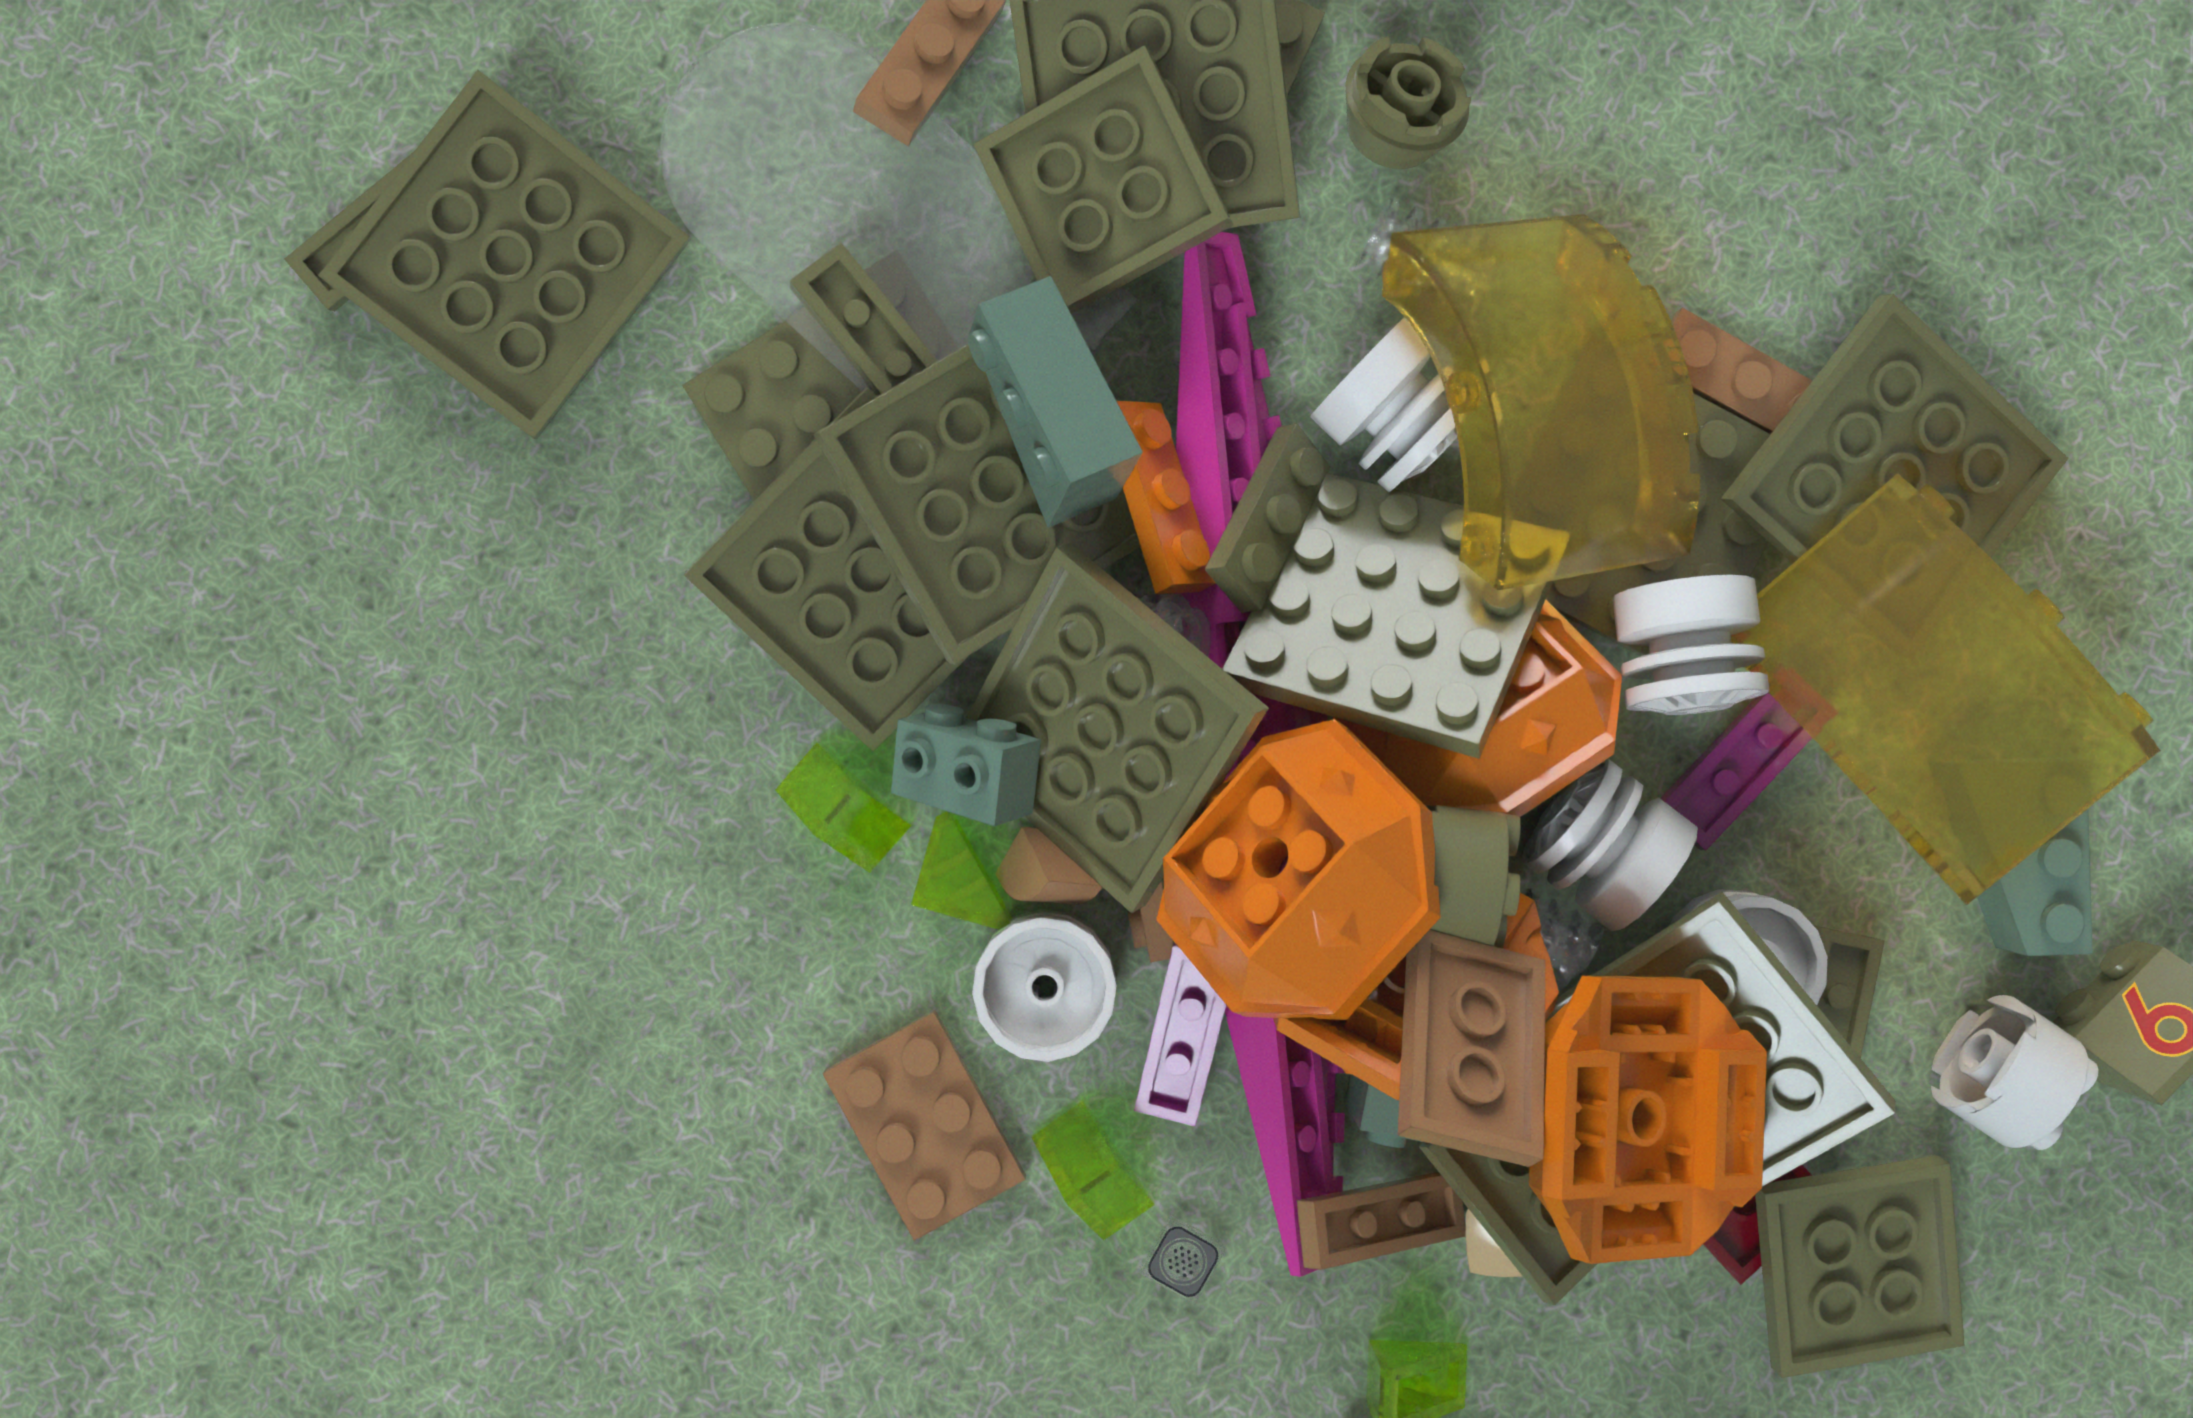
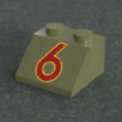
[2052,940,2193,1106]

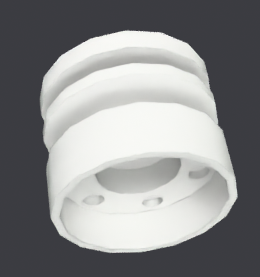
[1310,316,1485,492]
[1612,575,1770,715]
[1521,759,1698,931]

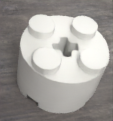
[1931,995,2099,1150]

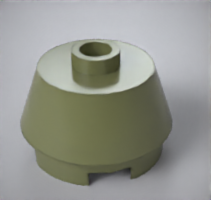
[1345,36,1471,169]

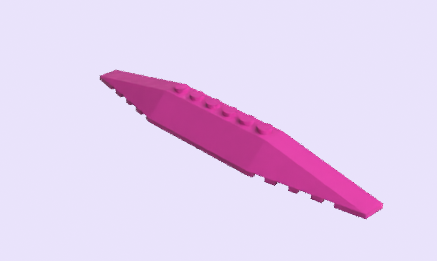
[1173,232,1345,1277]

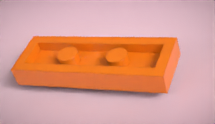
[1117,401,1216,594]

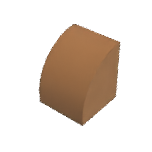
[995,827,1102,905]

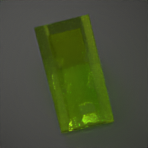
[775,742,912,873]
[911,811,1013,930]
[1031,1100,1155,1241]
[1366,1340,1467,1418]

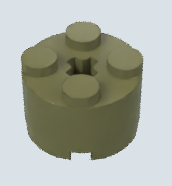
[1425,805,1520,949]

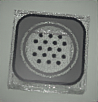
[1139,1213,1226,1305]

